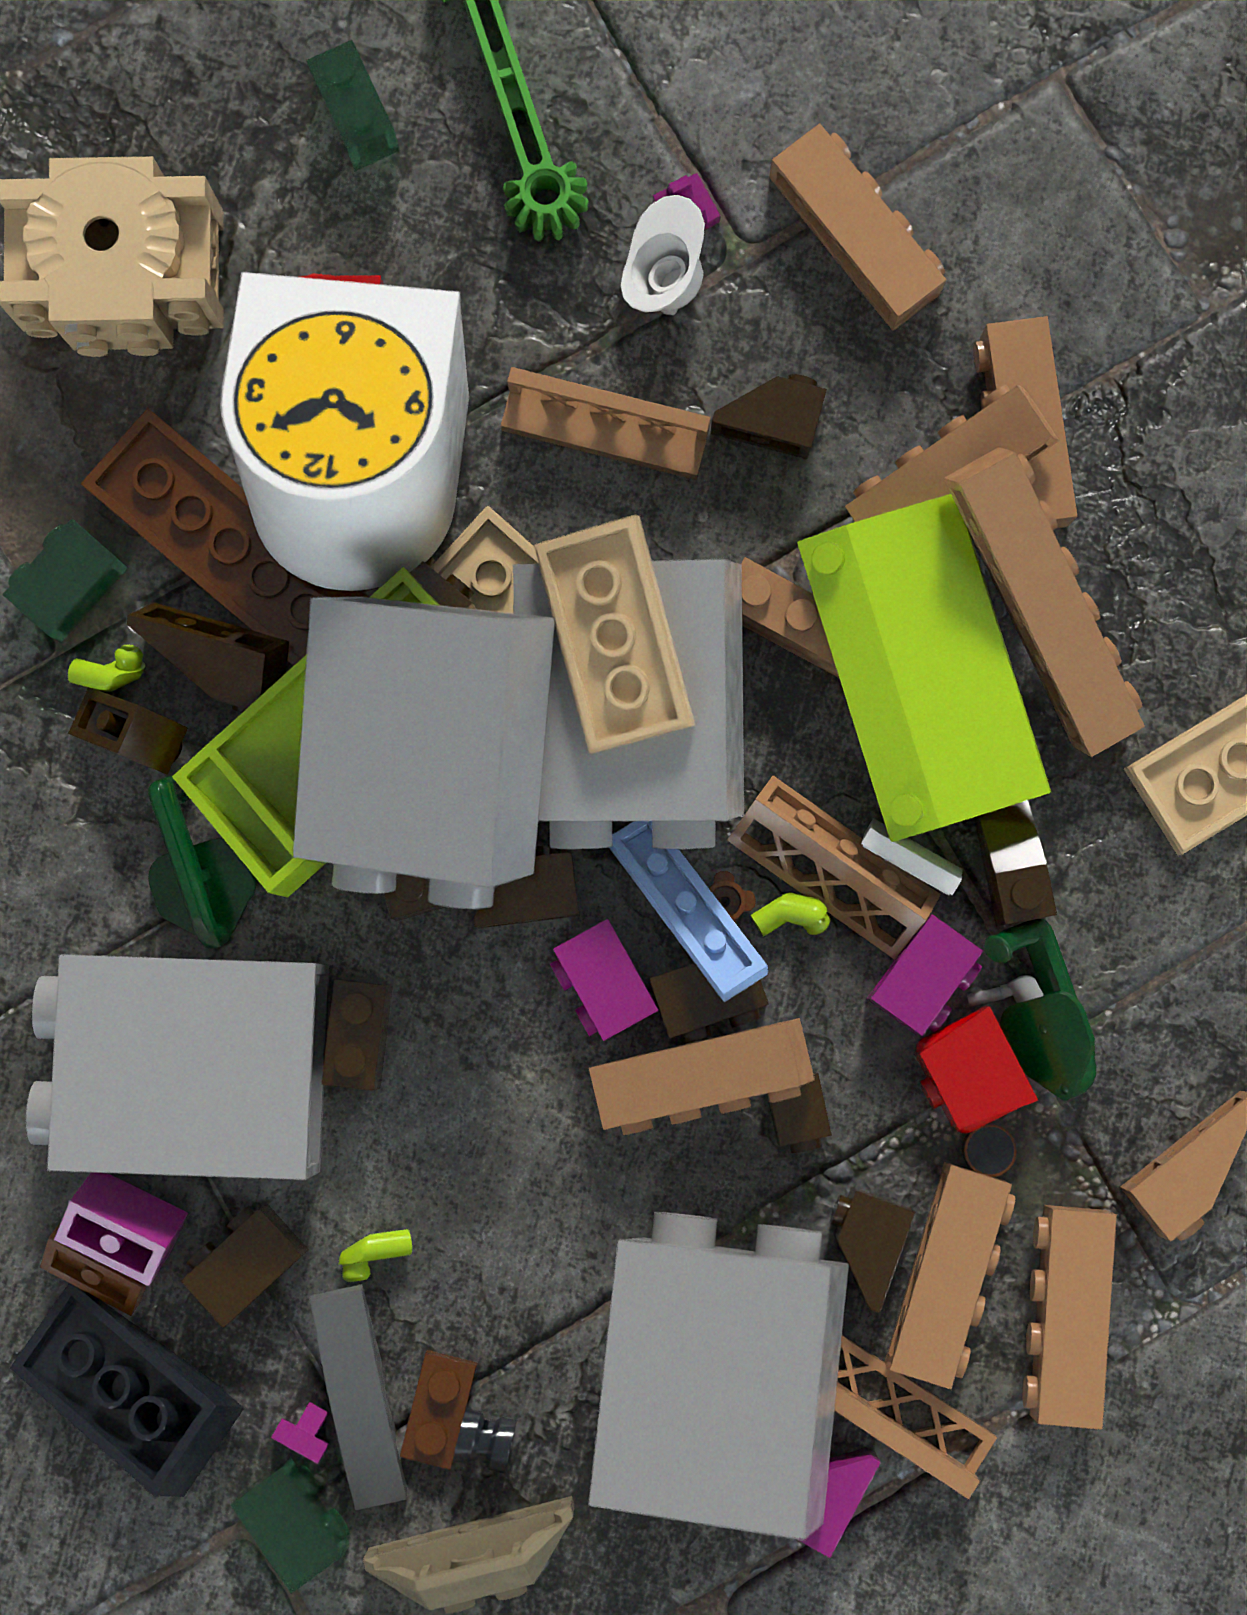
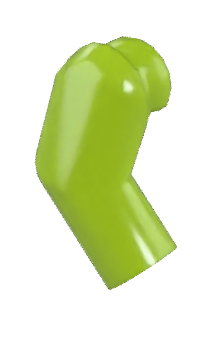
[68,645,146,692]
[750,892,830,937]
[338,1229,412,1282]

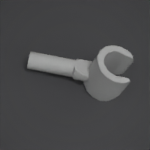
[967,975,1043,1007]

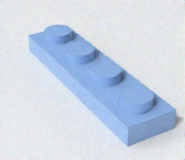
[609,821,768,1002]

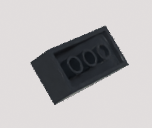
[10,1283,244,1497]

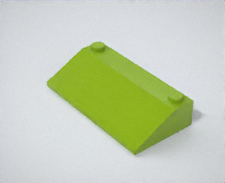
[797,494,1051,842]
[172,567,439,898]

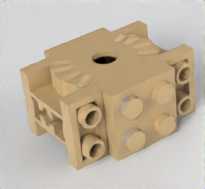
[0,157,223,357]

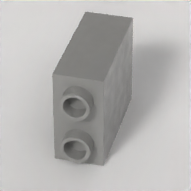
[513,559,744,849]
[293,597,555,909]
[26,955,329,1180]
[589,1212,849,1540]

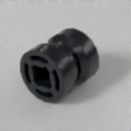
[453,1408,517,1473]

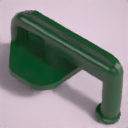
[148,776,256,949]
[984,919,1097,1100]

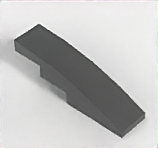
[310,1284,407,1510]

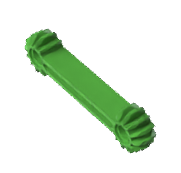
[442,0,588,242]

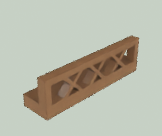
[501,367,711,480]
[727,776,941,960]
[834,1334,997,1499]

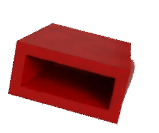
[914,1006,1038,1134]

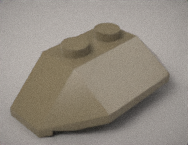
[363,1496,574,1613]

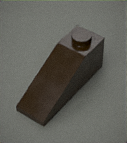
[127,602,289,713]
[974,800,1057,927]

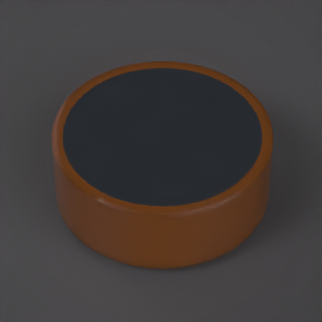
[962,1124,1017,1177]

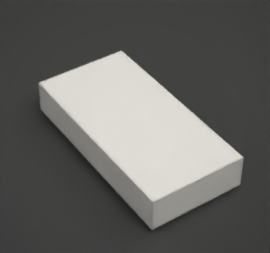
[861,818,963,896]

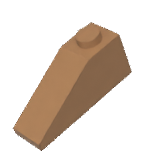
[1120,1091,1247,1242]

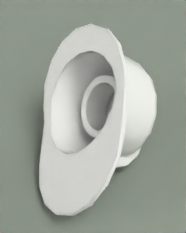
[621,195,705,315]

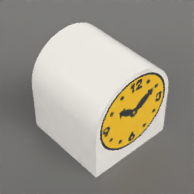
[222,272,469,591]

